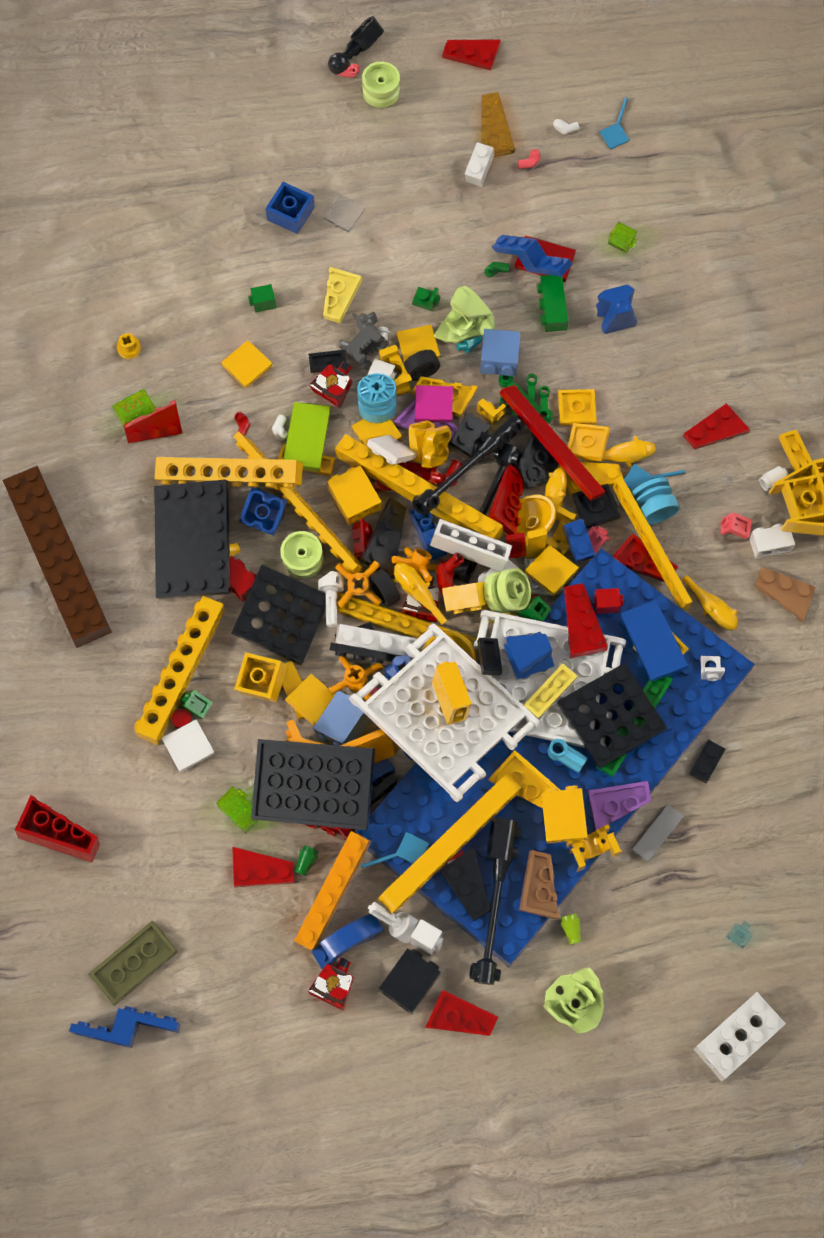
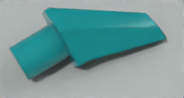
[456,335,482,353]

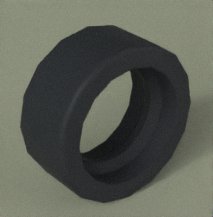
[404,350,440,381]
[369,569,401,607]

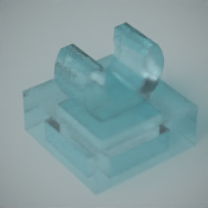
[726,921,753,949]

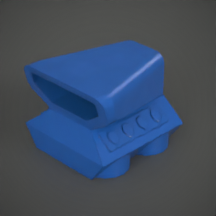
[596,284,637,334]
[239,487,287,536]
[504,632,555,679]

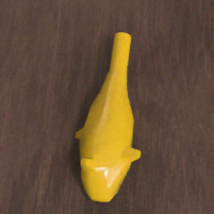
[583,436,656,467]
[545,467,567,511]
[393,563,448,625]
[682,575,738,630]

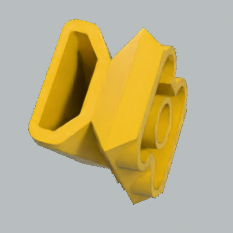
[409,420,451,468]

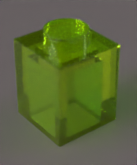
[608,221,638,254]

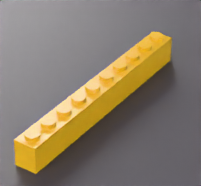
[335,434,503,541]

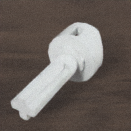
[318,571,344,627]
[368,902,419,943]

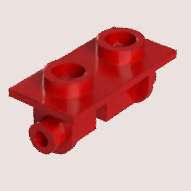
[352,518,372,560]

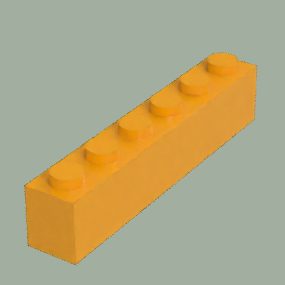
[294,831,372,950]

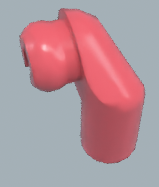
[337,64,360,78]
[518,149,541,169]

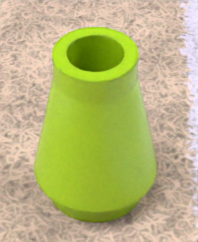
[560,913,582,945]

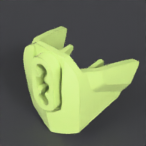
[434,286,495,343]
[543,968,604,1034]

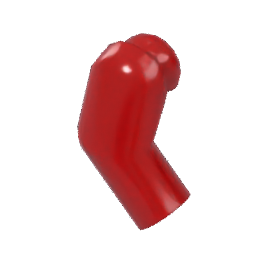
[234,412,250,436]

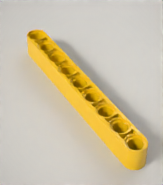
[378,774,522,914]

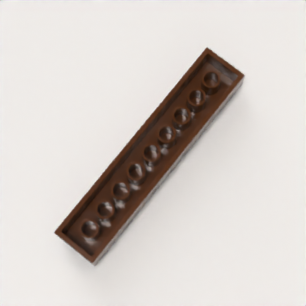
[2,466,112,648]

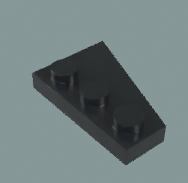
[329,642,396,664]
[439,847,491,922]

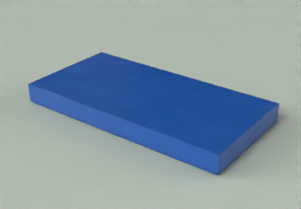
[620,600,688,682]

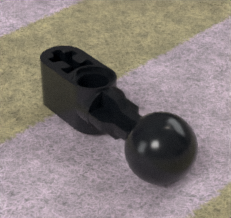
[328,16,384,75]

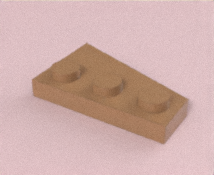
[755,567,816,623]
[519,850,560,920]

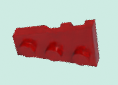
[442,39,501,71]
[124,399,183,444]

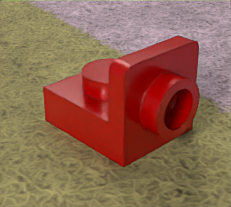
[505,533,526,558]

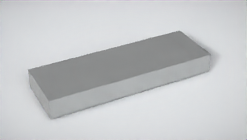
[632,804,684,863]

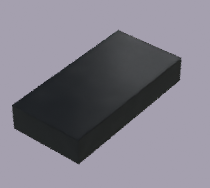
[477,638,503,675]

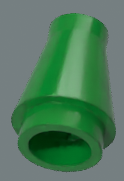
[295,845,319,876]

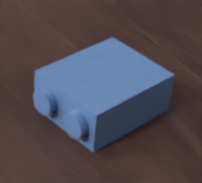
[480,329,520,376]
[313,691,371,746]

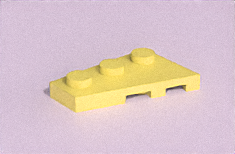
[323,267,363,324]

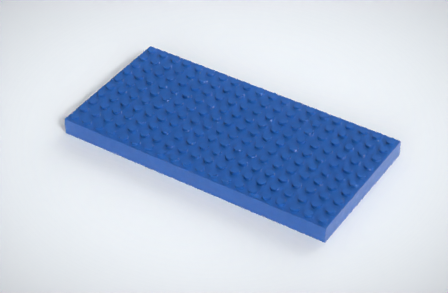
[356,548,755,968]

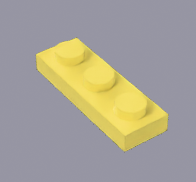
[523,663,578,720]

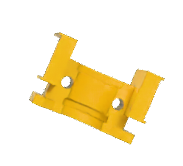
[379,345,412,396]
[545,506,584,556]
[566,824,622,872]

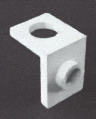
[700,656,725,681]

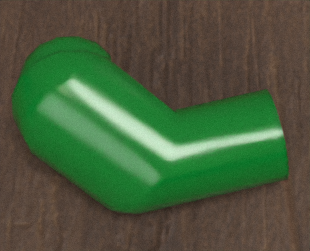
[484,262,509,277]

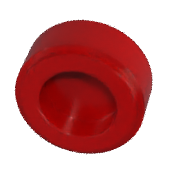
[171,709,192,729]

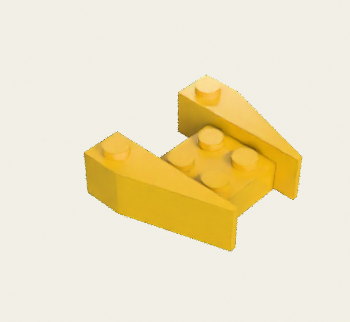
[769,458,824,536]

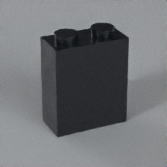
[379,948,441,1015]

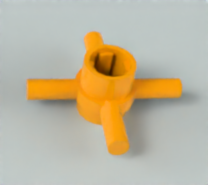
[392,547,438,582]
[335,561,382,608]
[328,656,383,701]

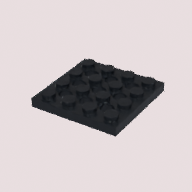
[231,565,326,665]
[557,663,667,770]

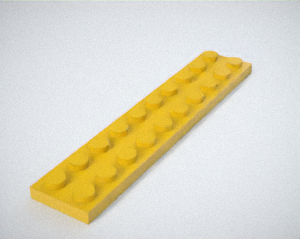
[233,431,366,574]

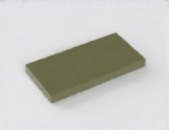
[89,921,178,1006]

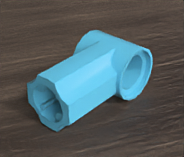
[548,739,588,773]

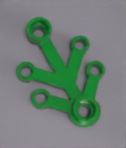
[498,373,553,424]

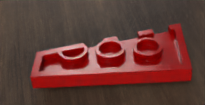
[488,465,523,535]
[564,583,608,659]

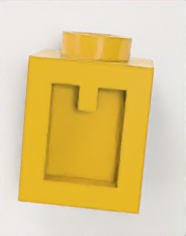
[477,398,506,425]

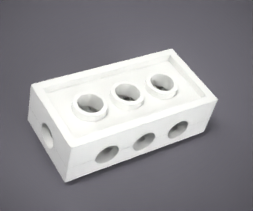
[693,992,786,1081]

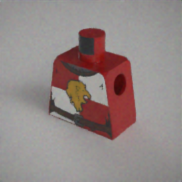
[309,361,353,409]
[402,577,439,623]
[308,957,354,1011]

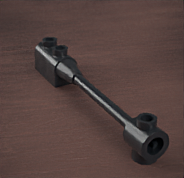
[412,415,523,516]
[446,444,523,584]
[469,817,521,985]

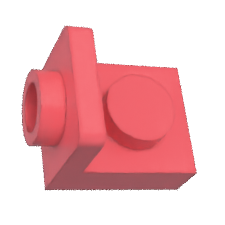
[720,512,752,539]
[588,526,610,556]

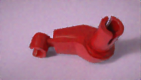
[428,459,463,487]
[437,553,464,599]

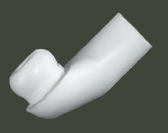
[553,119,579,135]
[272,415,288,441]

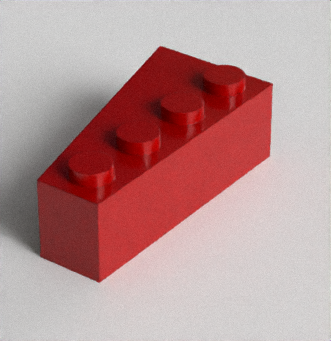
[15,795,100,863]

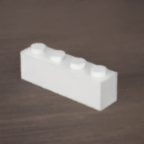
[430,519,512,571]
[335,624,416,658]

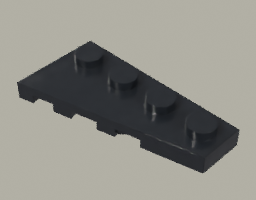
[360,498,406,579]

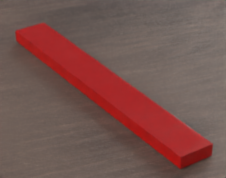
[499,385,606,501]

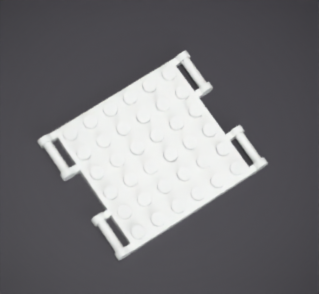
[473,610,626,748]
[349,623,540,802]

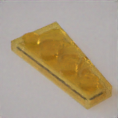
[481,92,515,157]

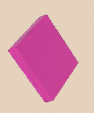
[415,385,453,423]

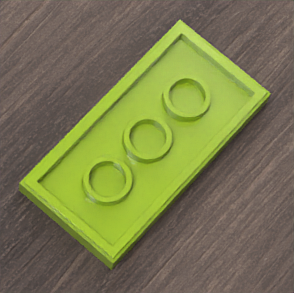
[283,402,331,472]

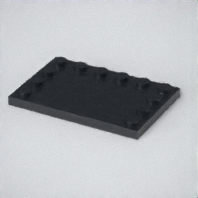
[154,479,231,599]
[251,739,375,830]

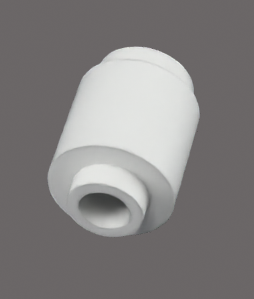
[759,466,788,491]

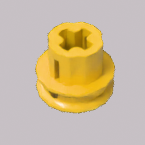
[117,333,141,359]

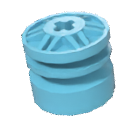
[357,373,397,423]
[632,477,680,525]

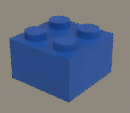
[265,182,315,234]

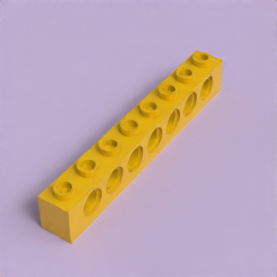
[155,457,303,489]
[134,596,225,745]

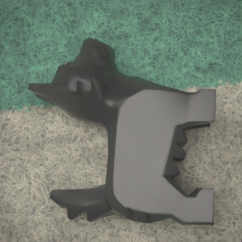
[339,312,389,370]

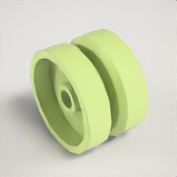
[362,61,400,108]
[280,531,324,579]
[483,568,531,613]

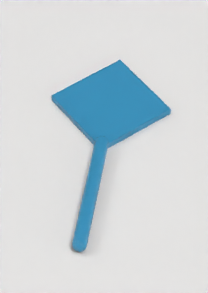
[599,97,629,150]
[624,464,685,491]
[361,832,429,868]

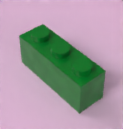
[536,275,569,332]

